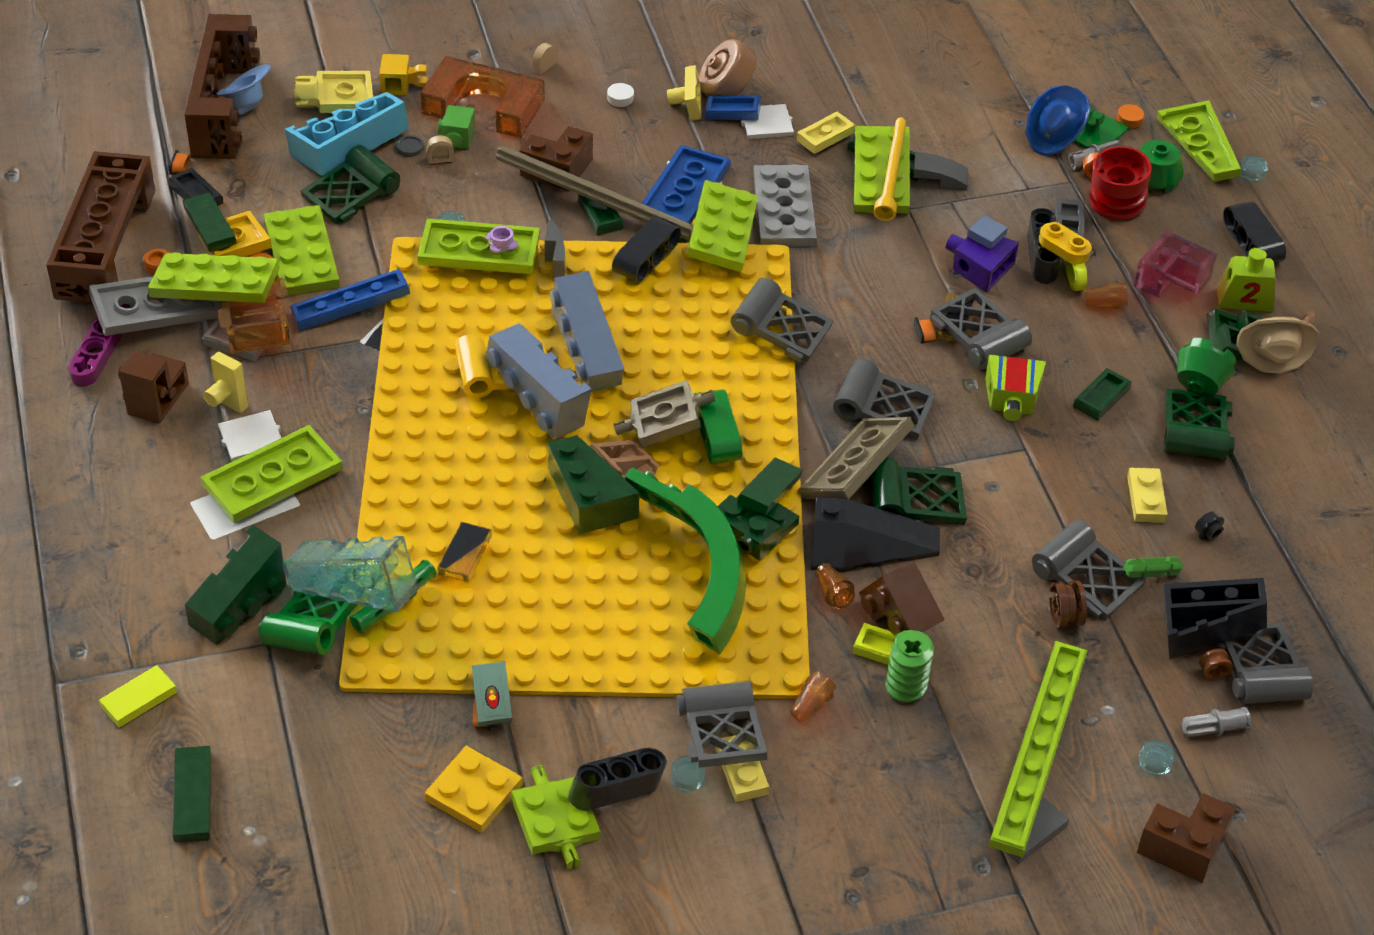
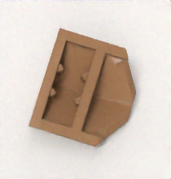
[590,440,660,480]

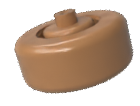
[699,39,756,96]

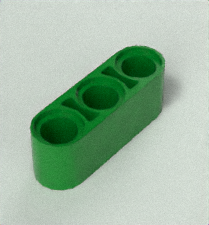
[694,389,743,464]

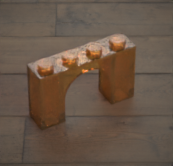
[420,56,545,138]

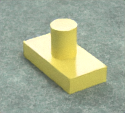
[667,65,701,121]
[203,351,249,414]

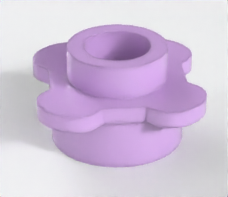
[486,226,518,253]

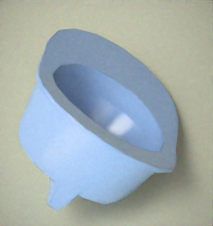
[216,64,271,115]

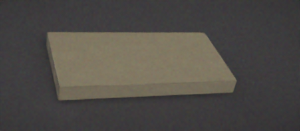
[797,417,914,499]

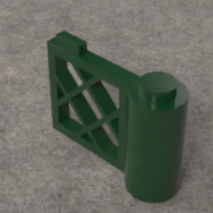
[301,145,400,224]
[1163,388,1235,460]
[870,457,967,525]

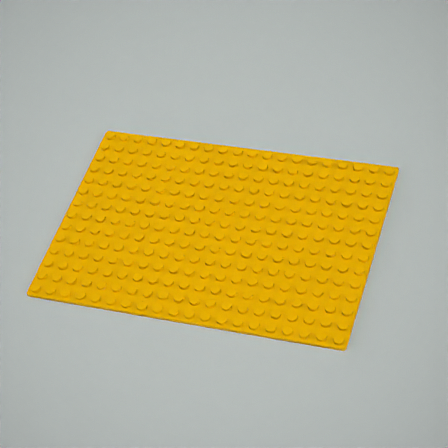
[339,237,811,700]

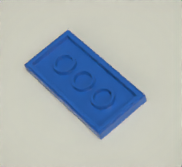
[642,145,731,224]

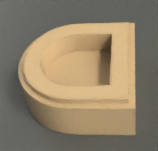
[533,43,557,75]
[425,135,455,164]

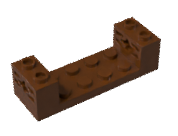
[184,14,260,159]
[46,151,156,303]

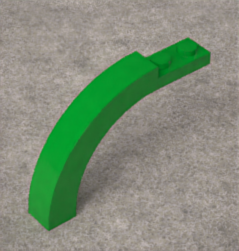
[624,467,746,654]

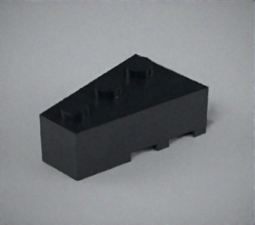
[1163,578,1267,660]

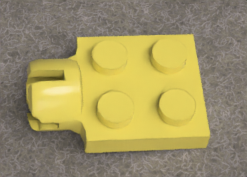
[294,71,373,114]

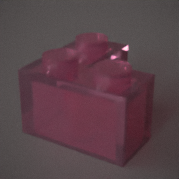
[1134,230,1217,298]

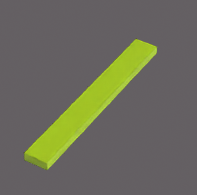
[989,641,1088,857]

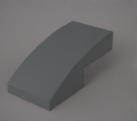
[913,152,968,190]
[1055,198,1085,238]
[545,221,565,282]

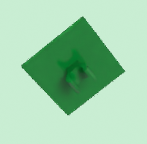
[1073,109,1129,149]

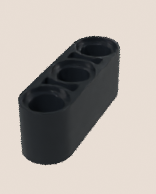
[1223,201,1286,263]
[1027,208,1061,284]
[612,217,681,283]
[568,747,667,811]

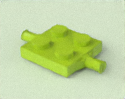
[511,765,601,869]

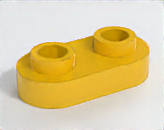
[1039,222,1092,264]

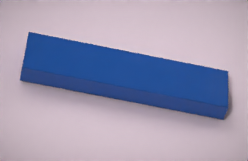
[289,269,410,331]

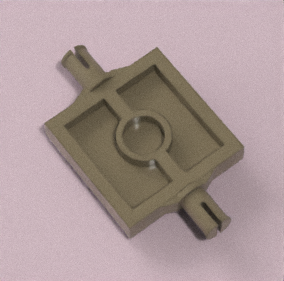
[613,380,716,447]

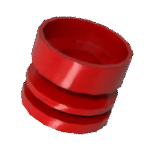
[1089,146,1152,220]

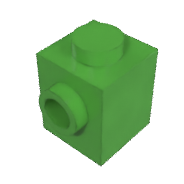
[438,105,476,150]

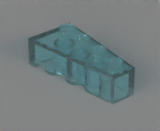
[282,536,419,613]

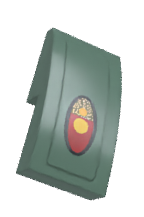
[472,661,513,727]

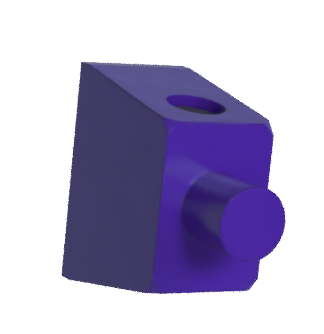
[945,234,1019,293]

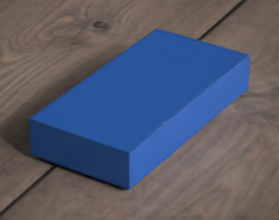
[705,96,761,120]

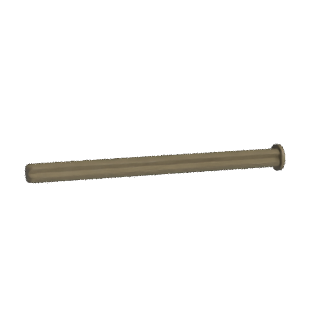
[496,146,693,243]

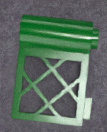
[258,576,368,655]

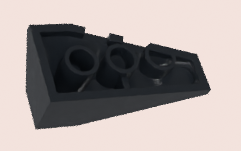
[811,497,940,572]

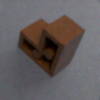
[520,126,593,191]
[118,351,189,424]
[859,561,945,636]
[1136,793,1236,883]

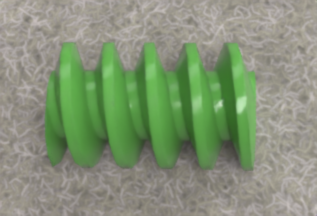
[885,630,934,702]

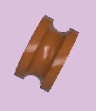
[1199,649,1233,680]

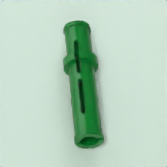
[349,560,437,634]

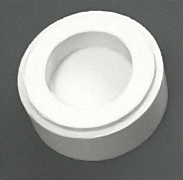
[607,83,634,107]

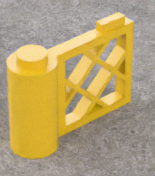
[455,335,547,398]

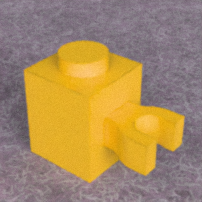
[379,54,428,96]

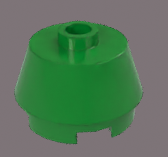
[1139,140,1184,193]
[1177,338,1236,394]

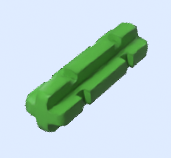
[1123,557,1183,578]

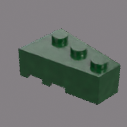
[547,435,639,534]
[185,524,287,645]

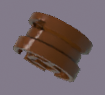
[1049,581,1087,628]

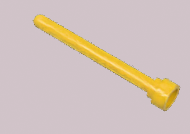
[873,117,906,221]

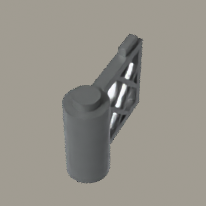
[730,278,834,362]
[930,287,1032,370]
[833,359,936,440]
[1032,520,1146,620]
[1216,623,1313,705]
[676,681,768,768]

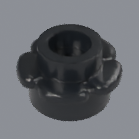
[1194,511,1225,540]

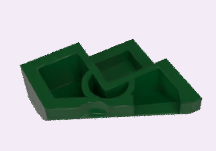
[1207,308,1265,361]

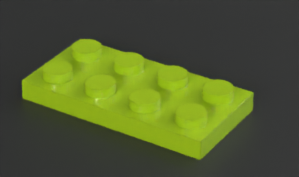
[854,126,910,214]
[686,180,758,272]
[264,205,340,297]
[417,218,540,274]
[147,252,280,303]
[201,425,343,523]

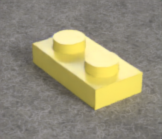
[797,111,855,154]
[1127,468,1168,523]
[715,735,769,802]

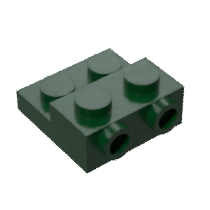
[717,495,800,561]

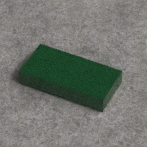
[578,194,623,236]
[1073,368,1132,421]

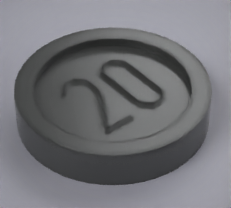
[396,135,424,157]

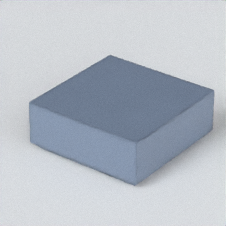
[967,215,1008,249]

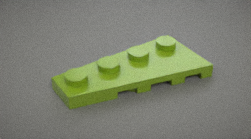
[1157,100,1241,182]

